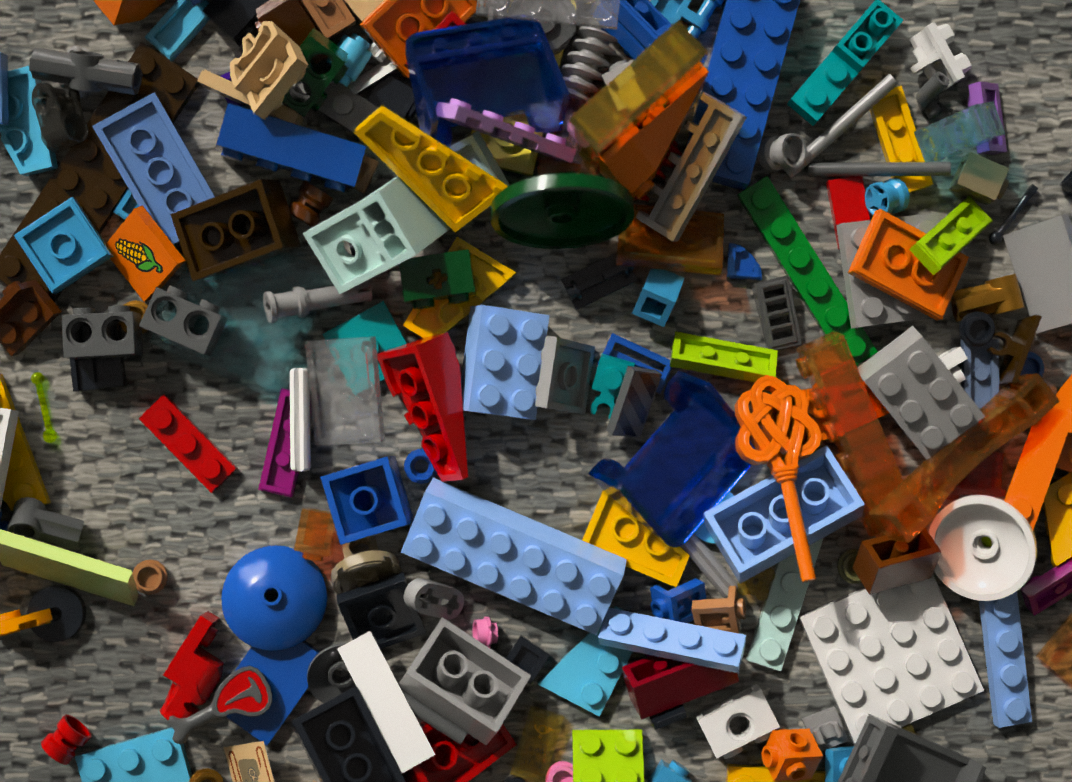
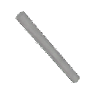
[783,74,898,179]

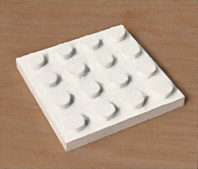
[798,575,984,745]

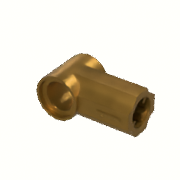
[951,274,1024,322]

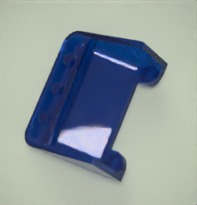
[405,15,570,148]
[588,370,755,547]

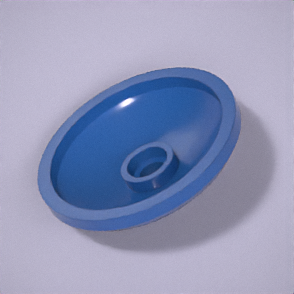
[221,546,327,651]

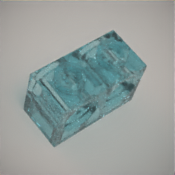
[914,101,1006,162]

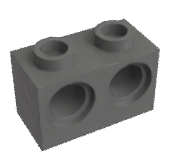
[139,285,228,356]
[62,306,143,360]

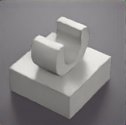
[801,706,848,751]

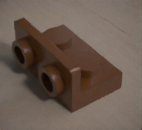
[0,279,62,357]

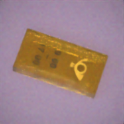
[510,705,564,782]

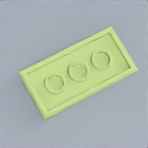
[0,529,138,606]

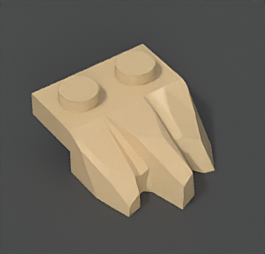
[230,21,308,120]

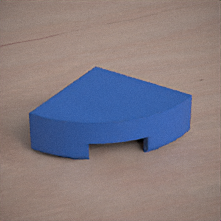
[726,243,762,281]

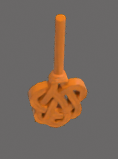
[735,375,822,582]

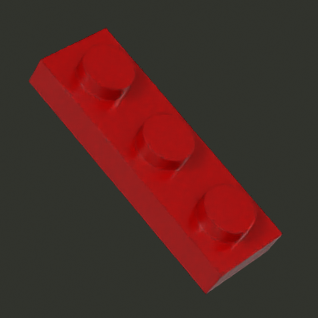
[138,394,238,493]

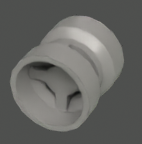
[757,133,807,171]

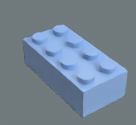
[703,445,865,584]

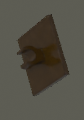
[987,314,1042,387]

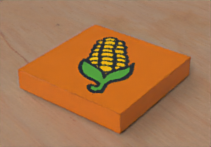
[106,205,186,302]

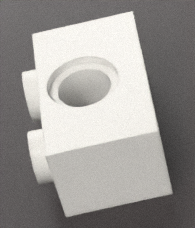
[695,684,780,759]

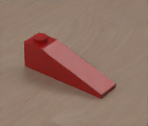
[376,332,468,482]

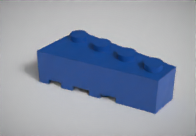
[215,103,366,193]

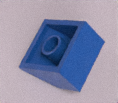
[320,456,414,545]

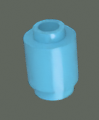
[325,33,372,87]

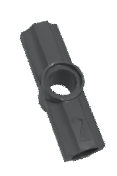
[29,48,143,95]

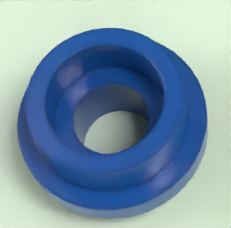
[404,449,437,484]

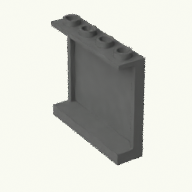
[838,714,986,782]

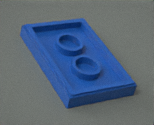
[226,641,320,746]

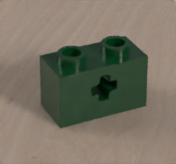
[399,249,476,309]

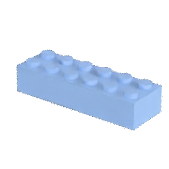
[401,478,627,635]

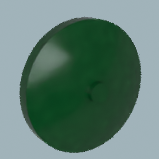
[491,173,634,249]

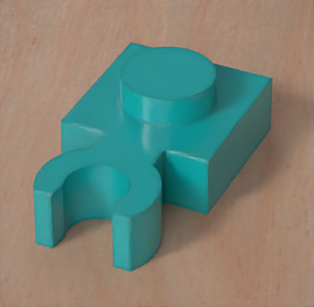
[590,354,635,419]

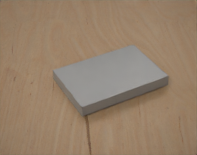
[1003,213,1072,334]

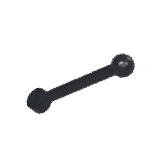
[989,184,1038,245]

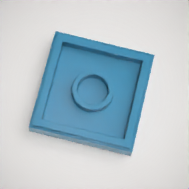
[14,197,114,294]

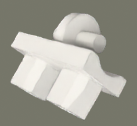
[909,22,972,92]

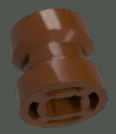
[288,181,333,227]

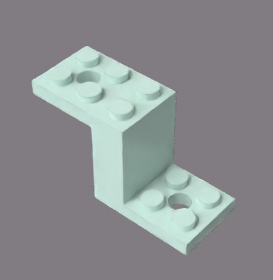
[303,131,510,294]

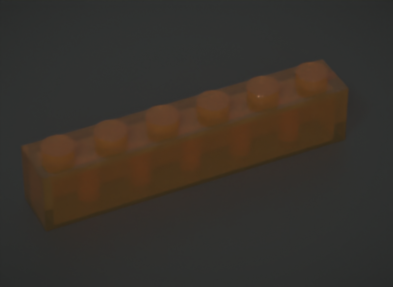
[795,331,922,537]

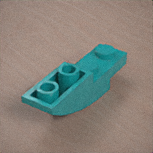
[787,0,903,126]

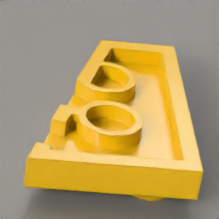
[403,237,517,338]
[582,482,690,587]

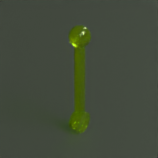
[31,372,58,443]

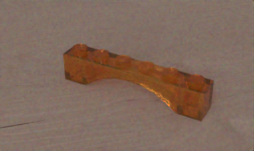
[868,373,1060,543]

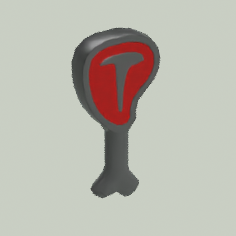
[168,665,272,744]

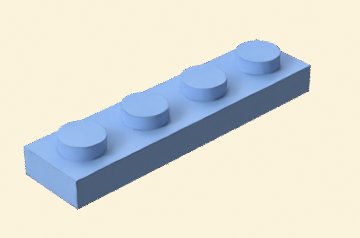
[979,591,1032,728]
[598,608,746,673]

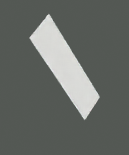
[337,631,435,773]

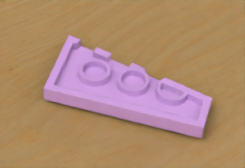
[434,98,576,163]

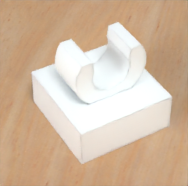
[938,347,968,383]

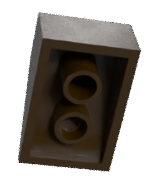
[170,179,301,281]

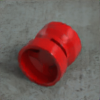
[41,714,92,765]

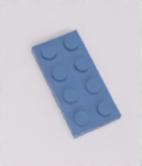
[92,92,215,245]

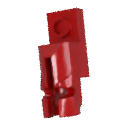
[160,611,224,721]

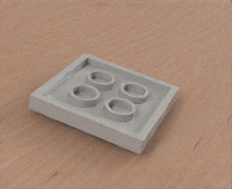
[836,212,953,329]

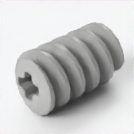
[555,26,618,107]

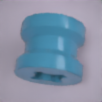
[865,178,910,215]

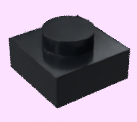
[505,635,550,685]

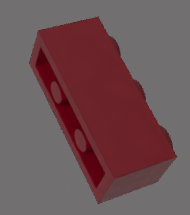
[622,656,739,720]

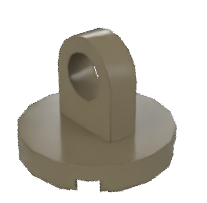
[331,535,402,595]

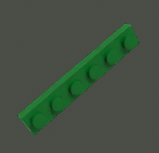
[737,176,878,371]

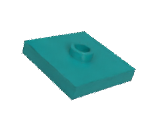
[323,301,407,395]

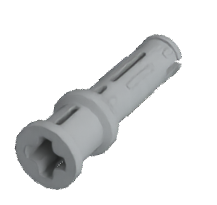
[263,280,372,323]

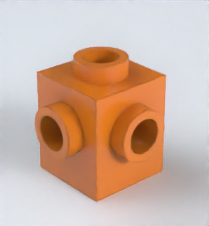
[761,728,823,782]

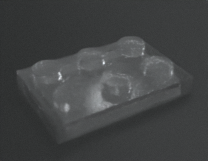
[305,336,385,446]

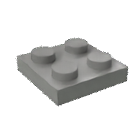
[535,336,595,415]

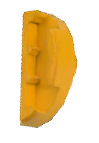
[0,608,53,637]

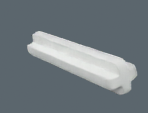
[290,368,311,472]

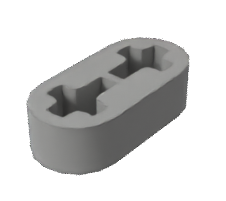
[404,578,464,620]

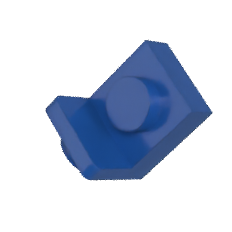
[650,578,706,623]

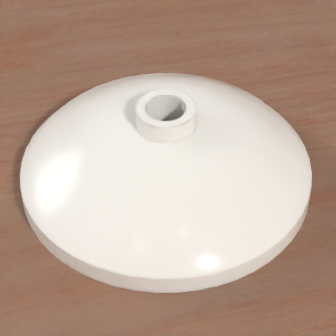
[929,495,1037,601]

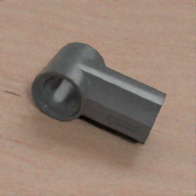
[7,497,84,550]

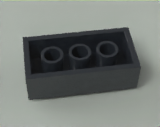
[291,686,405,782]

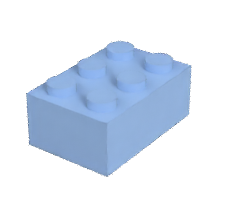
[461,305,549,420]

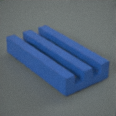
[597,333,673,394]

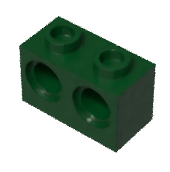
[283,28,349,117]

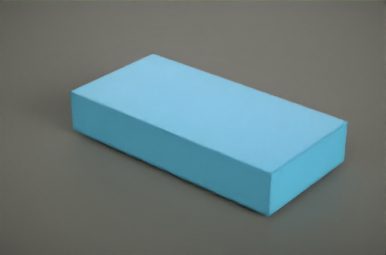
[144,0,210,62]

